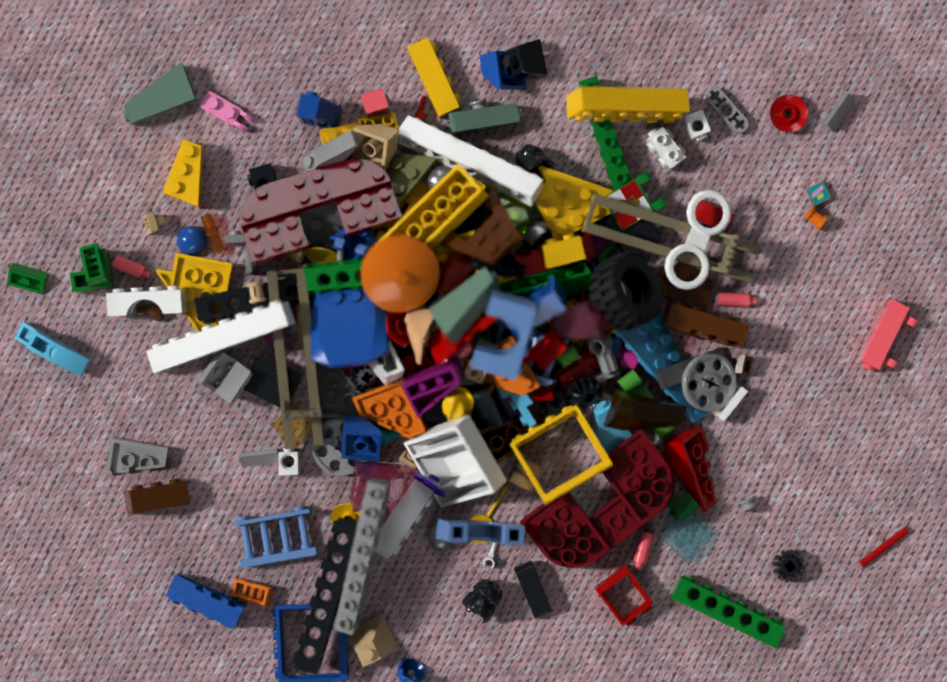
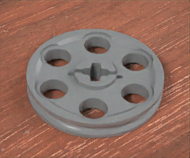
[682,353,737,412]
[312,419,366,476]

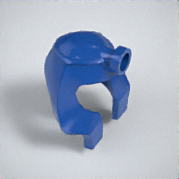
[330,228,377,260]

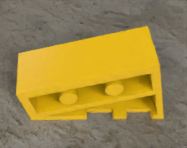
[162,139,204,208]

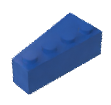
[166,573,247,629]

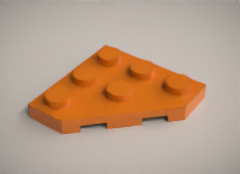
[462,335,541,396]
[352,377,428,439]

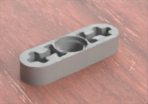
[705,87,749,134]

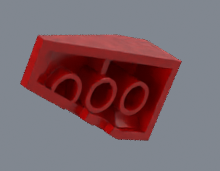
[428,313,498,365]
[663,426,716,512]

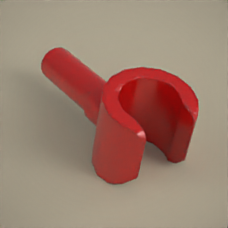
[414,96,427,122]

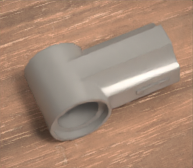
[589,333,619,374]

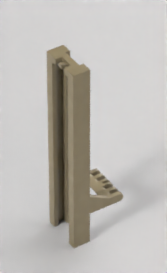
[581,194,761,283]
[267,268,324,449]

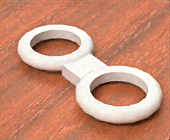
[665,190,732,290]

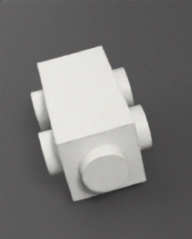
[646,127,686,170]

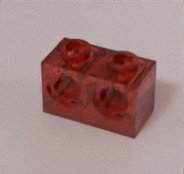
[436,251,472,296]

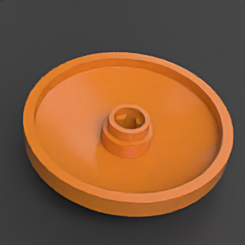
[361,235,440,312]

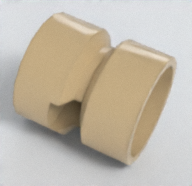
[509,459,543,492]

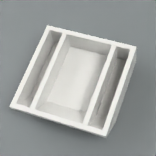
[403,415,507,508]

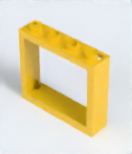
[510,404,613,506]

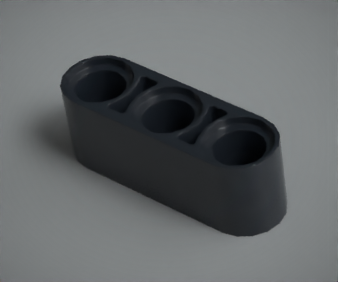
[514,560,553,619]

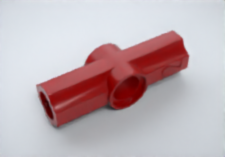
[554,351,599,387]

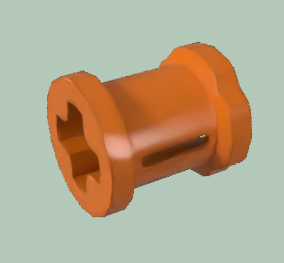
[803,205,829,230]

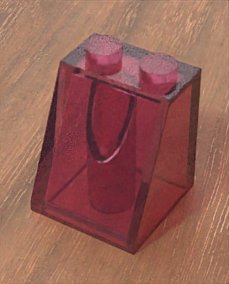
[546,298,613,339]
[350,461,406,512]

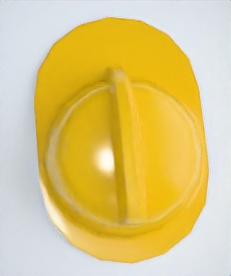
[442,386,474,421]

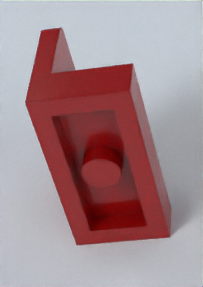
[522,330,568,371]

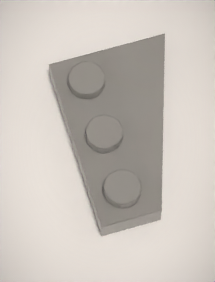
[105,437,169,476]

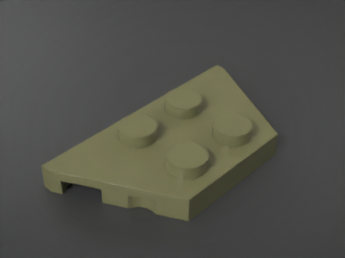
[386,153,438,209]

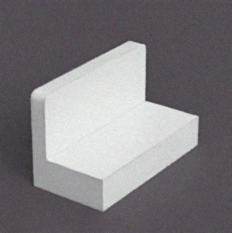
[711,378,748,422]

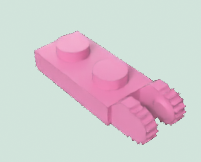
[200,91,255,133]

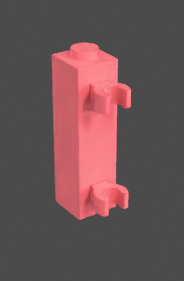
[859,299,918,372]

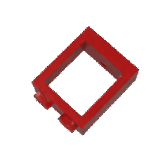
[594,565,653,626]

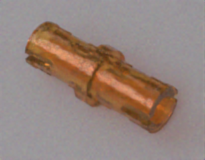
[200,213,225,254]

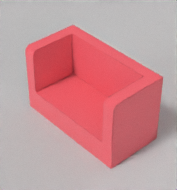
[361,89,390,117]

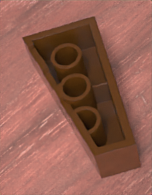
[660,301,750,348]

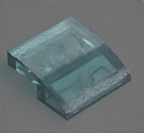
[659,512,715,563]

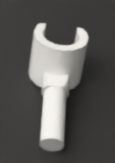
[483,542,498,569]

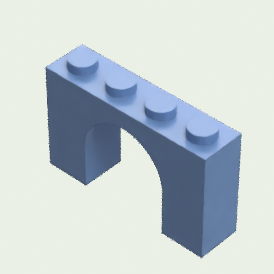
[470,290,541,381]
[436,519,525,545]

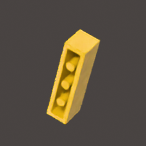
[407,37,461,119]

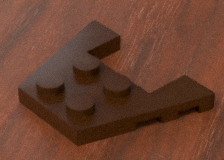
[440,189,521,266]
[659,262,712,340]

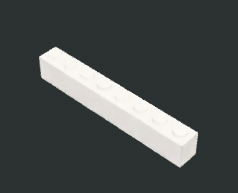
[398,115,543,207]
[146,300,296,373]

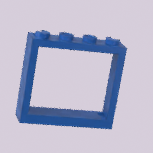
[272,603,349,682]

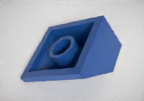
[480,51,527,90]
[341,415,382,462]

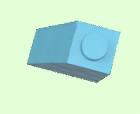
[591,398,632,454]

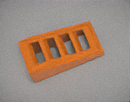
[231,578,275,607]

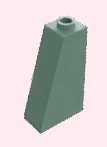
[123,63,197,125]
[448,103,523,136]
[429,267,501,344]

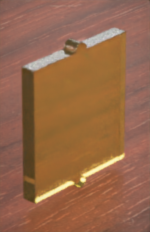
[272,403,312,446]

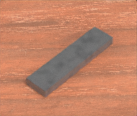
[655,347,726,390]

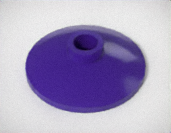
[413,474,446,498]

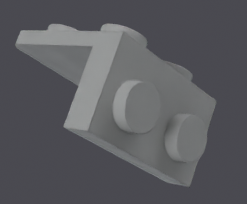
[224,231,255,274]
[198,351,253,404]

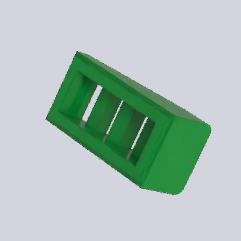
[79,242,109,287]

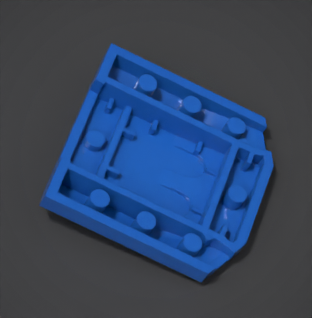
[311,287,389,369]

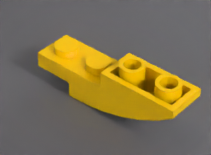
[319,112,399,145]

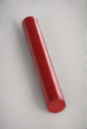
[859,527,909,568]

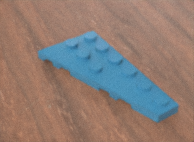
[614,311,709,423]

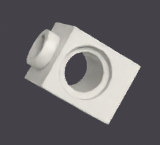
[683,110,711,141]
[279,448,300,475]

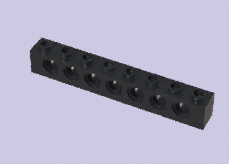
[194,273,350,324]
[293,517,358,675]

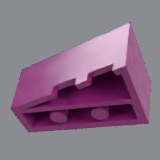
[401,357,466,418]

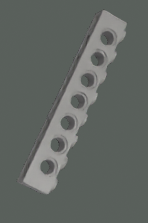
[334,477,392,635]

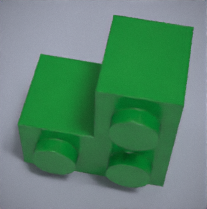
[70,248,115,293]

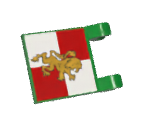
[605,172,666,231]

